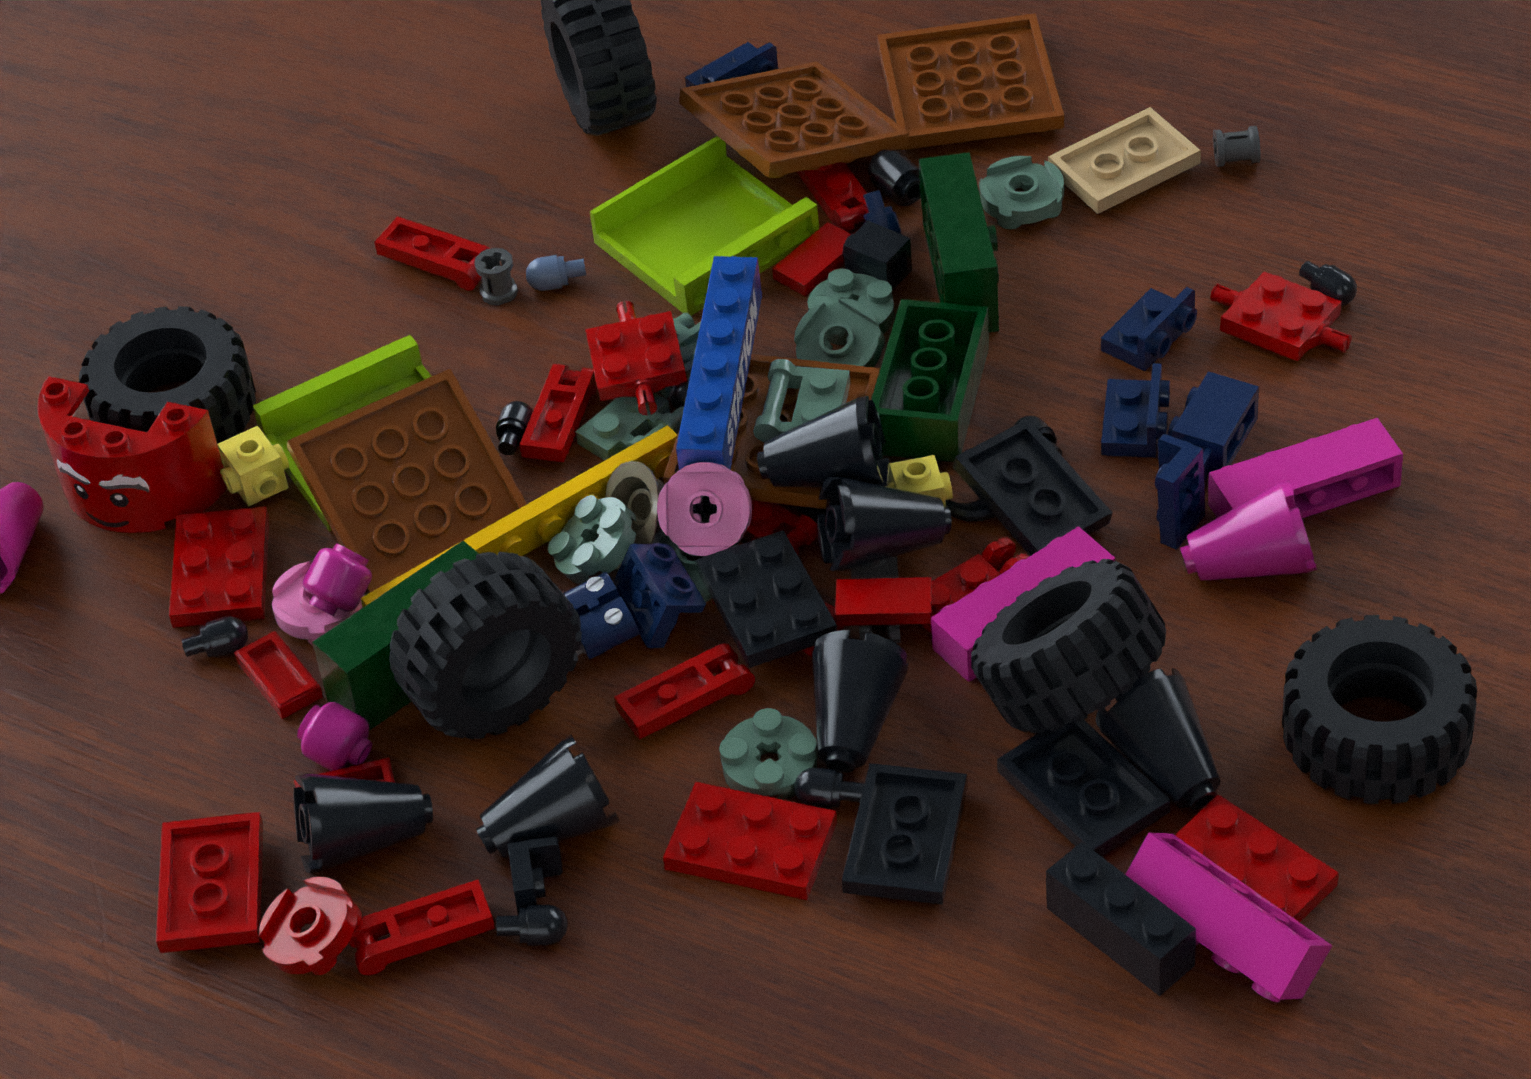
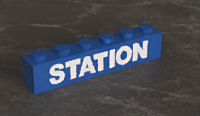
[676,256,762,470]

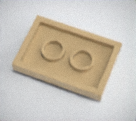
[1048,107,1201,214]

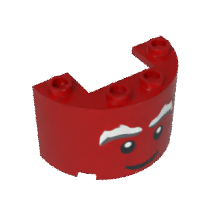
[37,376,227,533]

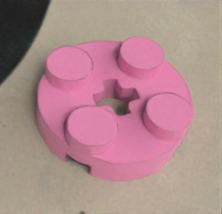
[657,462,752,556]
[272,561,365,645]

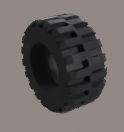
[541,0,657,136]
[79,306,256,444]
[389,552,582,739]
[971,559,1166,733]
[1282,615,1477,805]

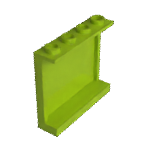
[590,136,819,316]
[253,335,432,532]

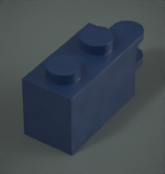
[1167,371,1259,482]

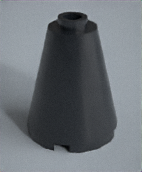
[757,396,890,488]
[817,477,952,572]
[812,630,908,773]
[1095,668,1221,810]
[476,735,620,858]
[293,773,433,873]

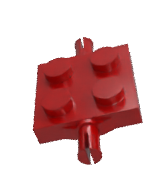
[1210,271,1352,361]
[585,301,687,416]

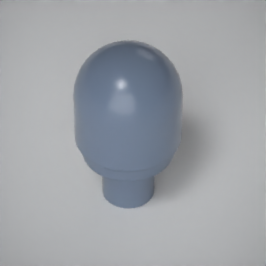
[526,254,586,291]

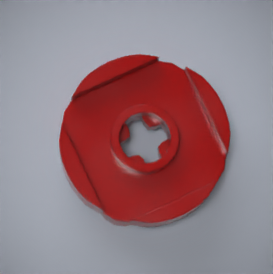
[259,877,362,975]

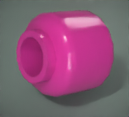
[302,543,372,616]
[297,702,373,771]

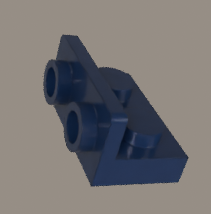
[685,42,778,87]
[1101,287,1197,371]
[1101,363,1170,458]
[1155,434,1205,550]
[613,543,706,648]

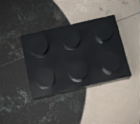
[953,419,1113,556]
[696,530,837,668]
[997,719,1170,857]
[842,763,968,905]

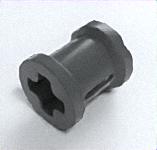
[1213,125,1261,167]
[474,248,518,305]

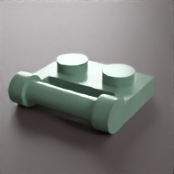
[753,359,851,442]

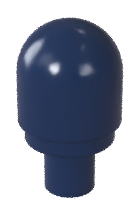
[863,190,902,234]

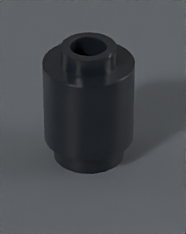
[868,150,921,206]

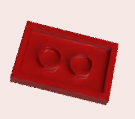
[169,506,270,628]
[663,781,837,900]
[1175,795,1339,922]
[156,812,263,953]

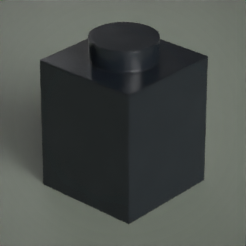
[842,221,912,291]

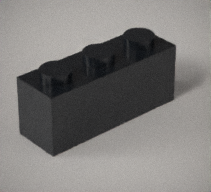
[1046,842,1196,996]

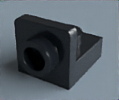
[508,837,563,915]

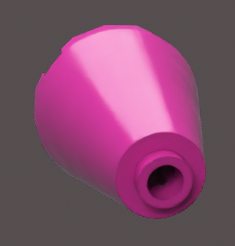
[1180,481,1317,581]
[0,482,44,594]

